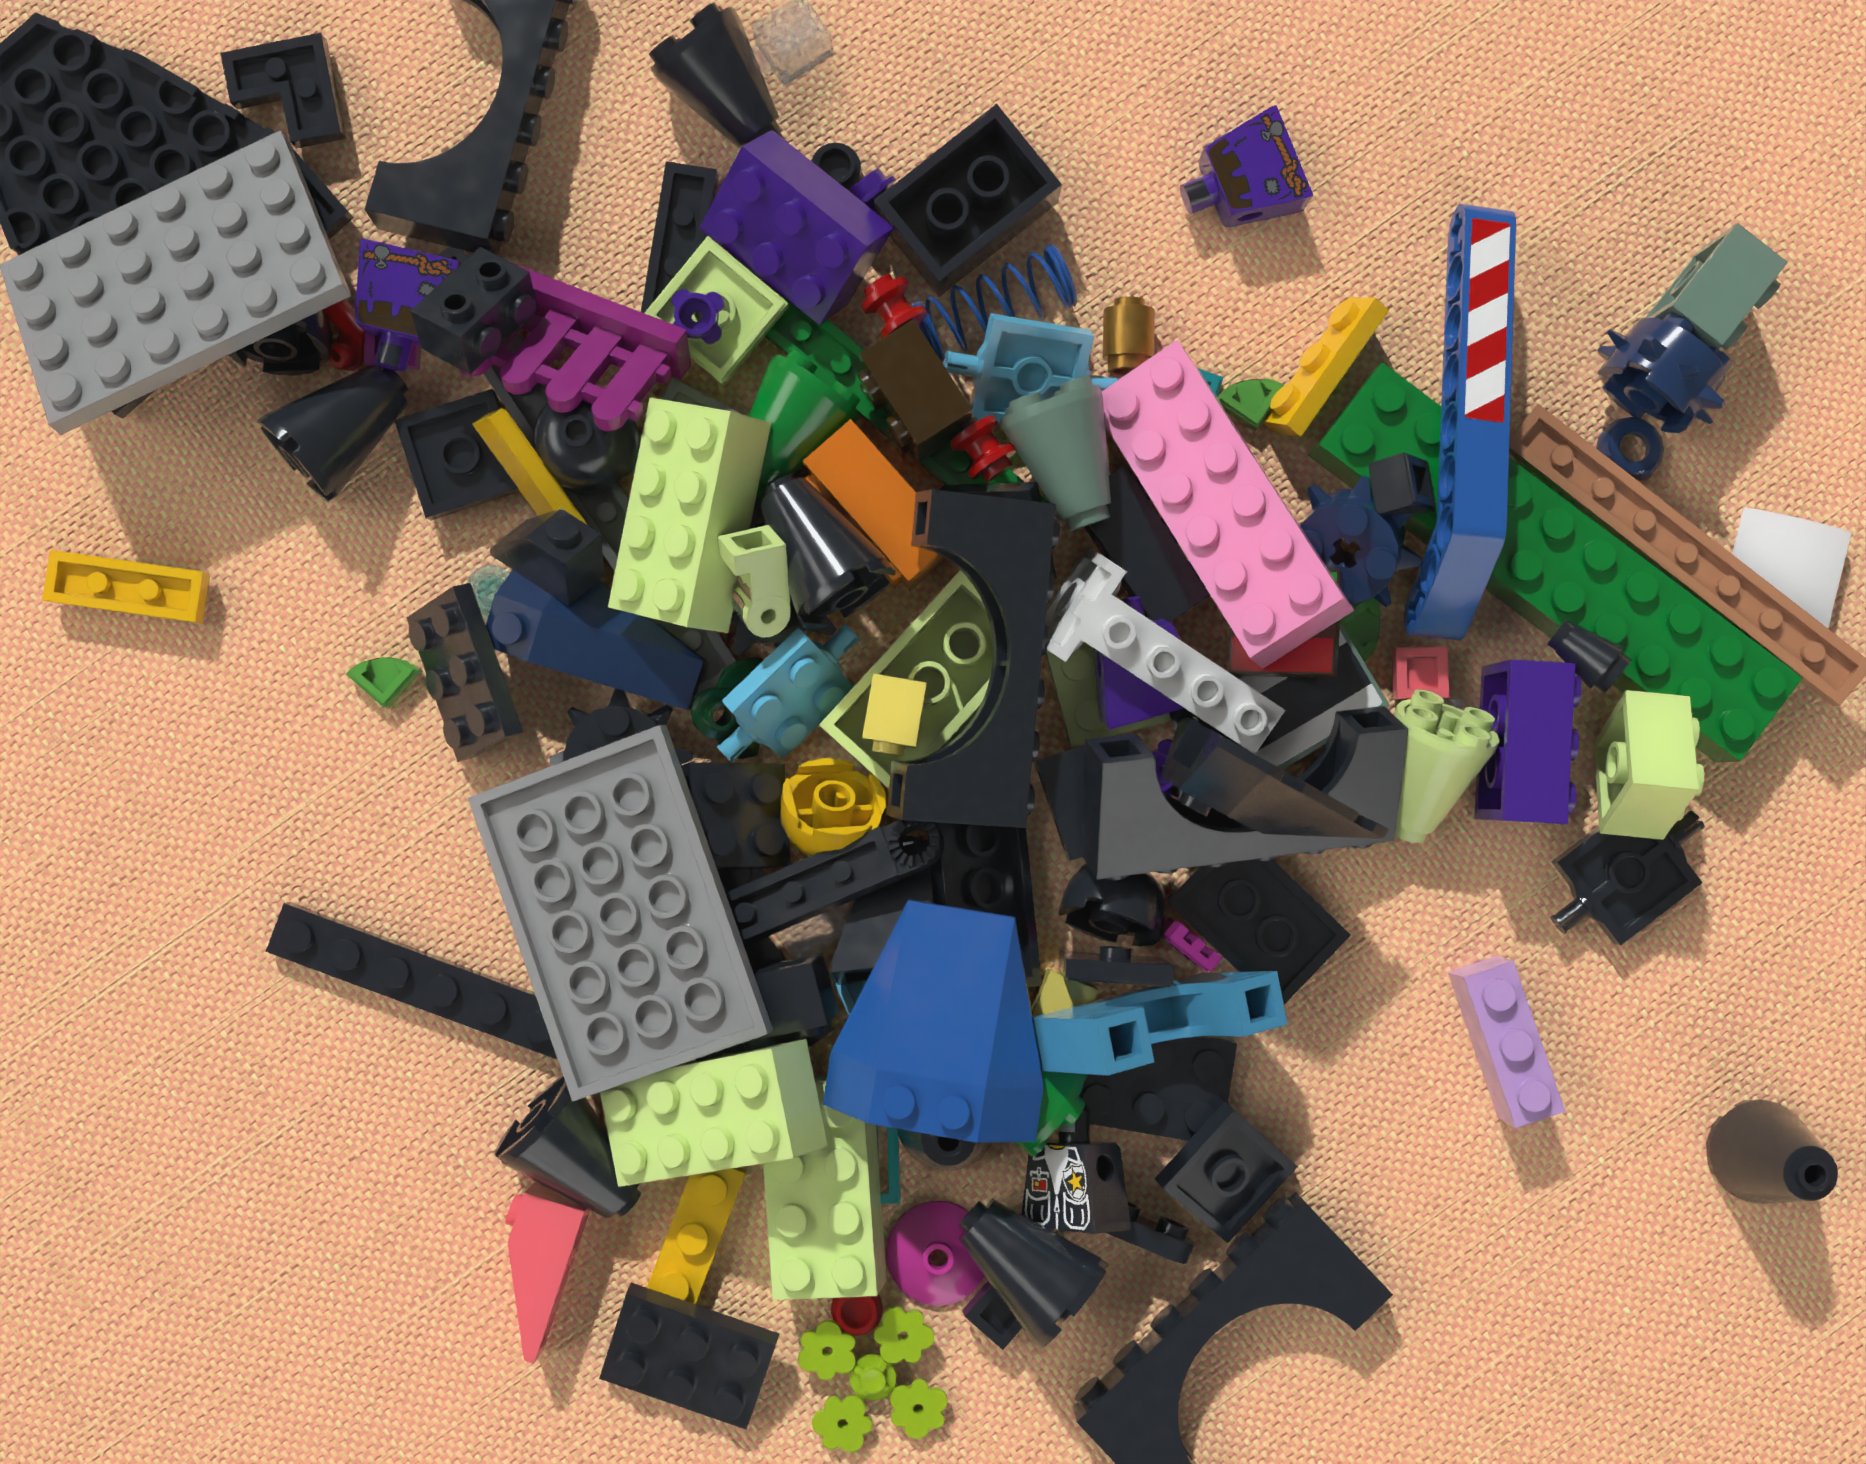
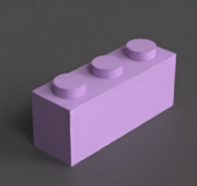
[1448,956,1566,1128]

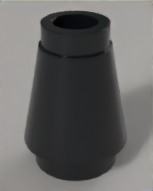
[1547,619,1632,693]

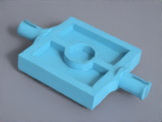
[943,313,1118,424]
[717,624,860,763]

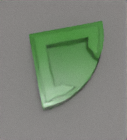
[1217,379,1284,431]
[1340,598,1381,662]
[346,657,423,709]

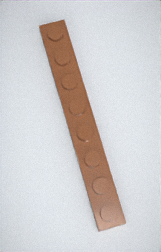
[1509,404,1866,707]

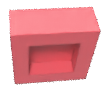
[1391,646,1449,700]

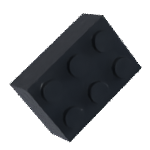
[874,103,1062,297]

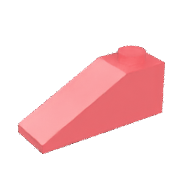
[505,1182,590,1364]

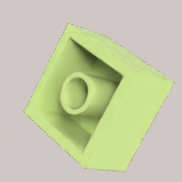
[1593,690,1704,840]

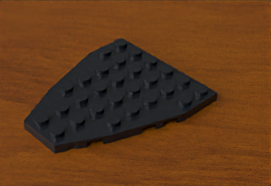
[0,13,354,419]

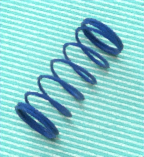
[911,244,1078,363]

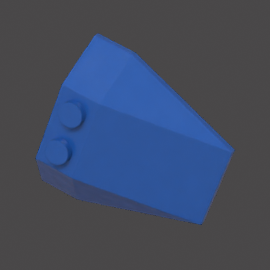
[823,900,1044,1143]

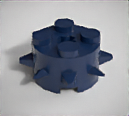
[1598,313,1732,433]
[1298,476,1422,607]

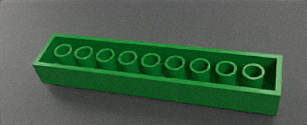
[1308,362,1802,763]

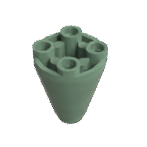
[1000,375,1111,531]

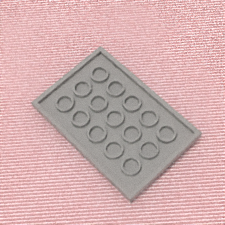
[0,130,351,435]
[468,725,774,1102]

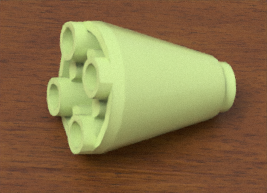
[1394,689,1499,843]

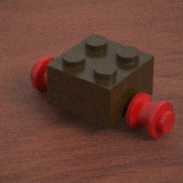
[857,274,1016,483]

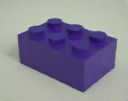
[699,130,894,325]
[1474,660,1581,824]

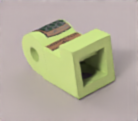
[717,525,791,637]

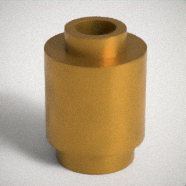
[1103,296,1155,376]

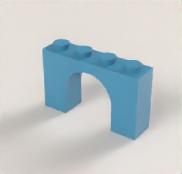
[1032,971,1288,1075]

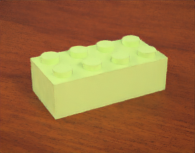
[608,397,771,633]
[819,570,993,788]
[600,1039,828,1187]
[763,1075,887,1300]

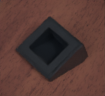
[1369,453,1437,515]

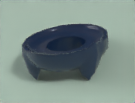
[1596,417,1664,481]

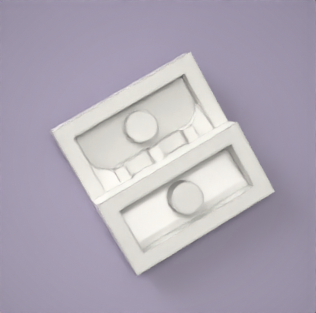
[1732,507,1852,628]

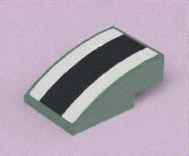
[1201,622,1390,769]

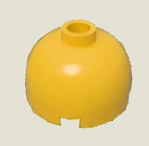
[781,758,886,856]

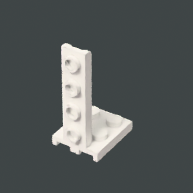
[1045,547,1285,754]

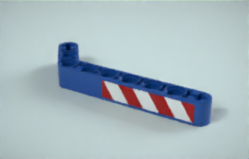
[1404,204,1516,641]

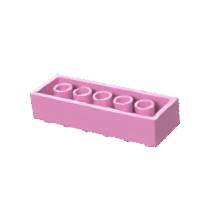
[1102,340,1354,668]

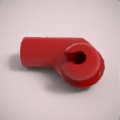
[325,299,365,371]

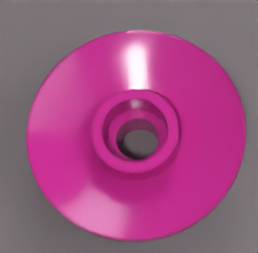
[887,1201,985,1306]

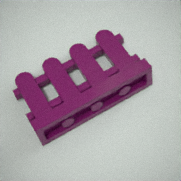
[459,263,691,431]

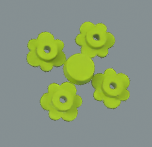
[798,1306,947,1452]

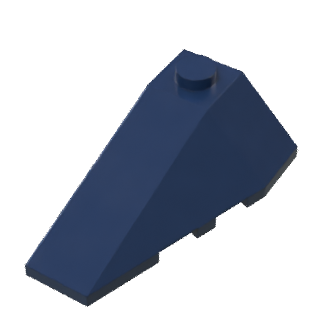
[486,570,706,710]

